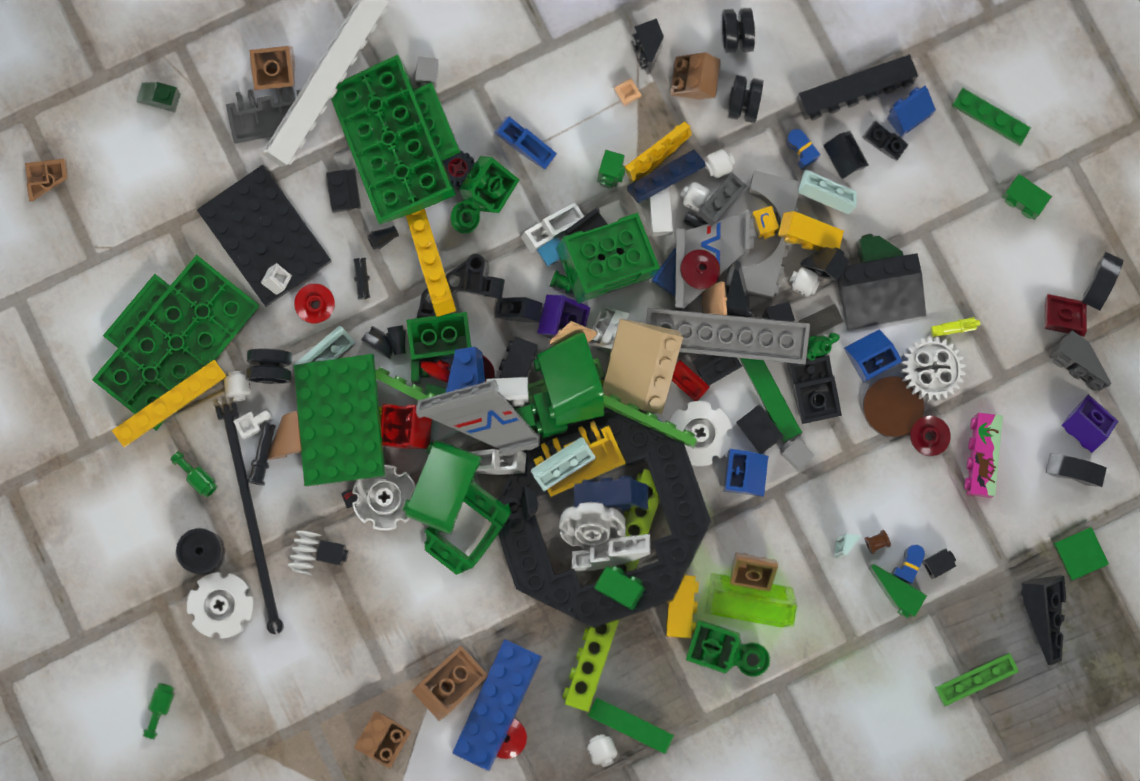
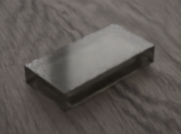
[798,304,844,339]

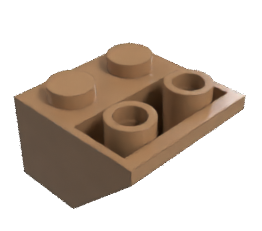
[670,52,721,100]
[354,711,411,769]

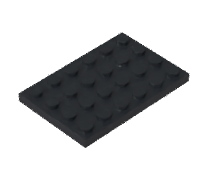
[197,164,332,307]

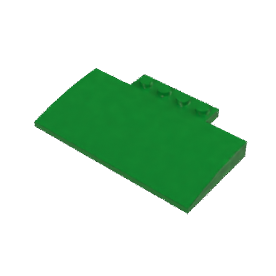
[331,54,461,225]
[92,254,260,431]

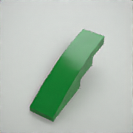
[588,697,675,754]

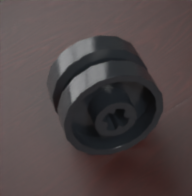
[721,8,755,53]
[728,75,764,123]
[245,349,292,384]
[176,528,226,575]

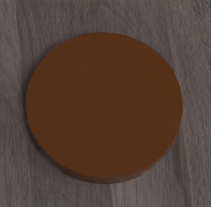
[863,376,924,437]

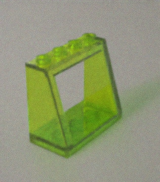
[704,573,798,628]

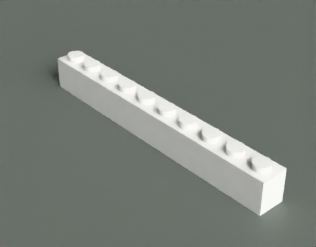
[262,0,389,167]

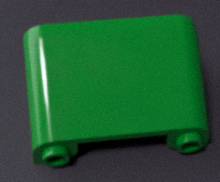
[534,332,604,426]
[402,440,482,535]

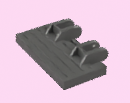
[226,86,301,144]

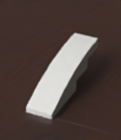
[572,534,650,573]

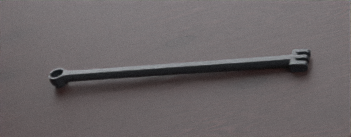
[215,402,284,634]

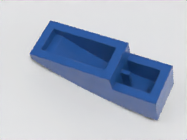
[494,116,557,169]

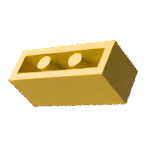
[778,211,844,251]
[665,575,699,639]

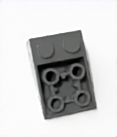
[1049,331,1111,391]

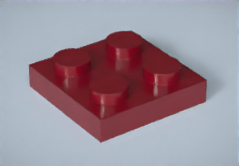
[1045,294,1087,337]

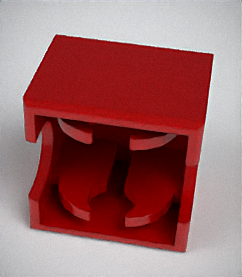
[381,404,432,450]

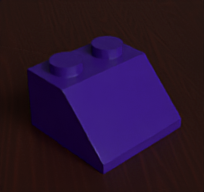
[537,295,591,339]
[1061,394,1119,453]

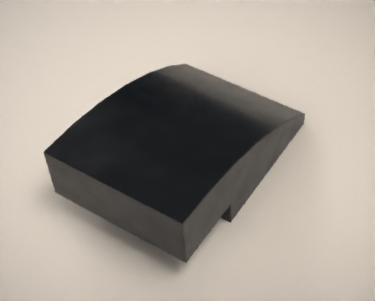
[787,355,842,424]

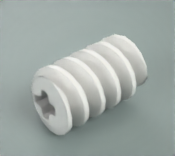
[287,530,322,575]

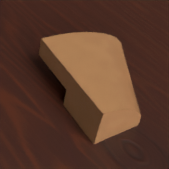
[25,158,68,202]
[268,411,302,460]

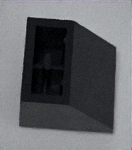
[631,18,664,74]

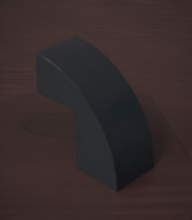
[1082,251,1124,311]
[1045,453,1107,487]

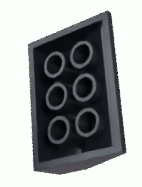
[837,253,926,330]

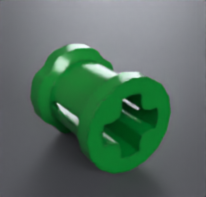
[550,270,571,294]

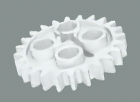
[900,336,966,402]

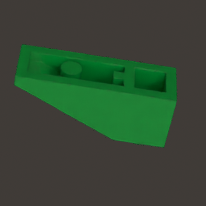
[868,564,927,619]

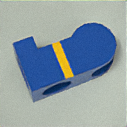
[786,129,821,170]
[892,545,925,584]

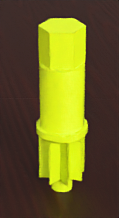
[931,317,980,337]

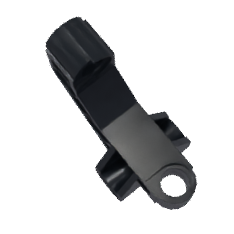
[417,254,505,318]

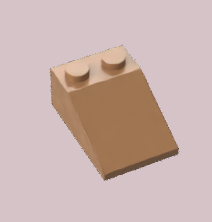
[411,645,488,721]

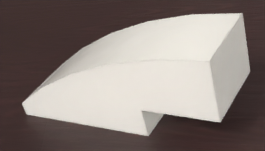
[649,187,673,236]
[521,202,584,254]
[470,449,526,475]

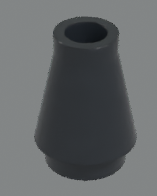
[367,226,399,250]
[386,325,406,355]

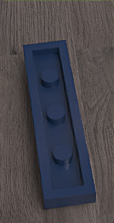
[627,149,705,203]

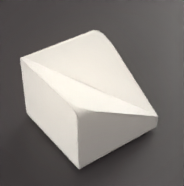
[261,263,292,295]

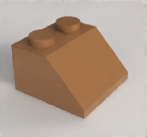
[249,46,295,90]
[730,552,778,591]

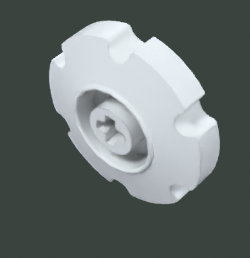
[669,401,732,467]
[352,465,416,531]
[559,503,626,550]
[187,572,255,639]

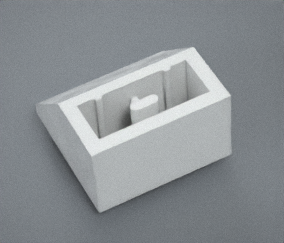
[588,307,642,354]
[486,377,529,408]

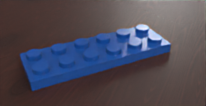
[452,639,542,771]

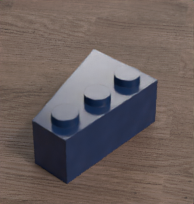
[574,476,648,510]

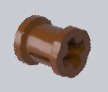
[864,530,891,554]

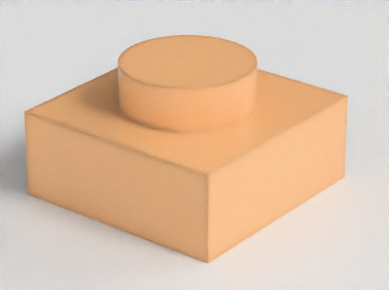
[614,78,641,106]

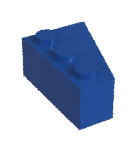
[446,347,485,393]

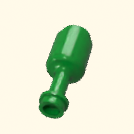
[170,451,218,498]
[143,683,175,739]

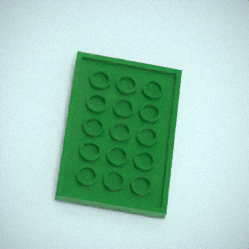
[294,354,385,487]

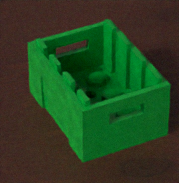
[556,212,660,304]

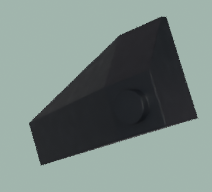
[1021,575,1066,665]

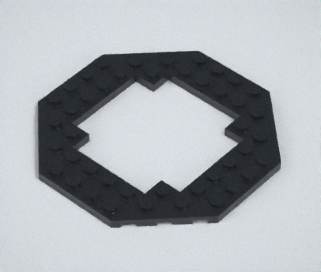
[498,407,711,628]

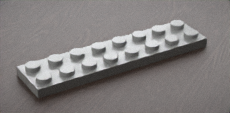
[646,307,810,364]

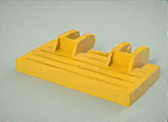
[534,421,626,497]

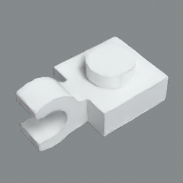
[233,410,273,440]

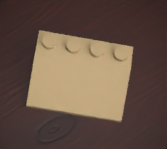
[602,318,683,414]

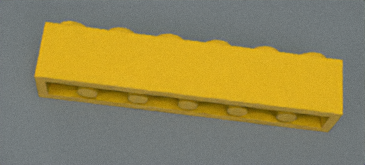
[406,209,456,317]
[111,360,227,448]

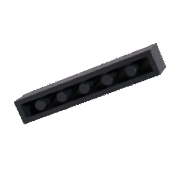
[796,54,918,121]

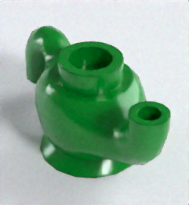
[806,333,840,360]

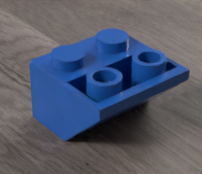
[887,86,936,137]
[844,329,902,383]
[723,449,769,497]

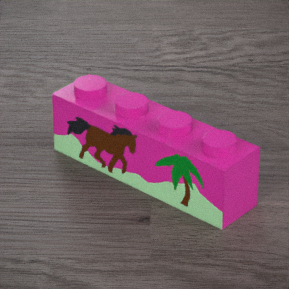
[964,413,1003,498]

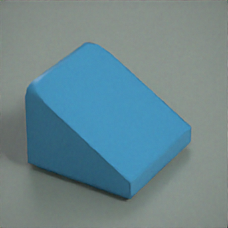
[537,237,560,266]

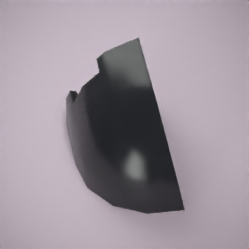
[361,326,393,359]

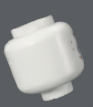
[705,149,735,179]
[681,182,711,212]
[789,267,821,297]
[224,371,252,402]
[587,734,618,767]

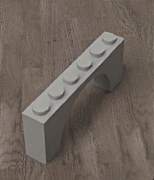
[725,170,802,300]

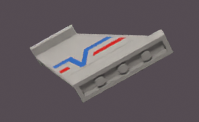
[675,210,754,311]
[416,379,540,456]

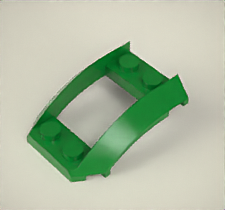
[424,478,511,575]

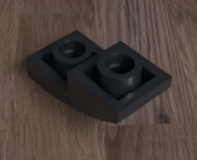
[862,121,909,161]

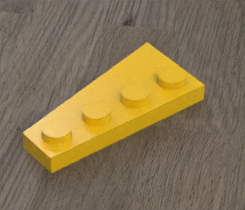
[625,121,692,184]

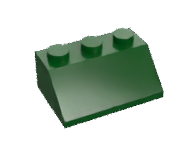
[406,312,472,362]

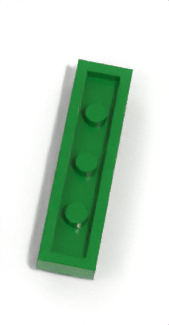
[952,88,1031,146]

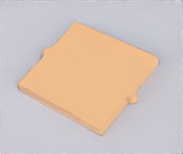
[701,282,727,316]
[549,321,597,346]

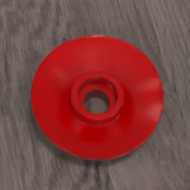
[294,284,335,324]
[421,360,451,383]
[496,719,527,759]

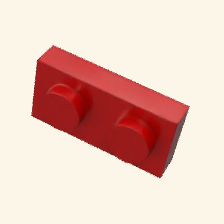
[671,360,710,401]

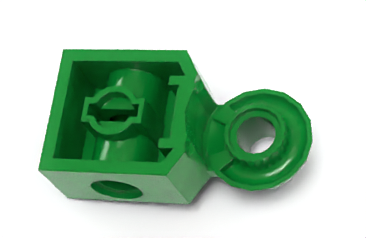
[450,156,520,234]
[686,620,770,677]

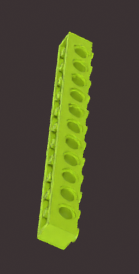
[562,469,660,712]

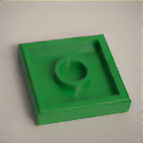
[1053,527,1109,581]

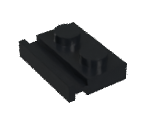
[326,168,361,213]
[692,354,742,386]
[736,404,784,454]

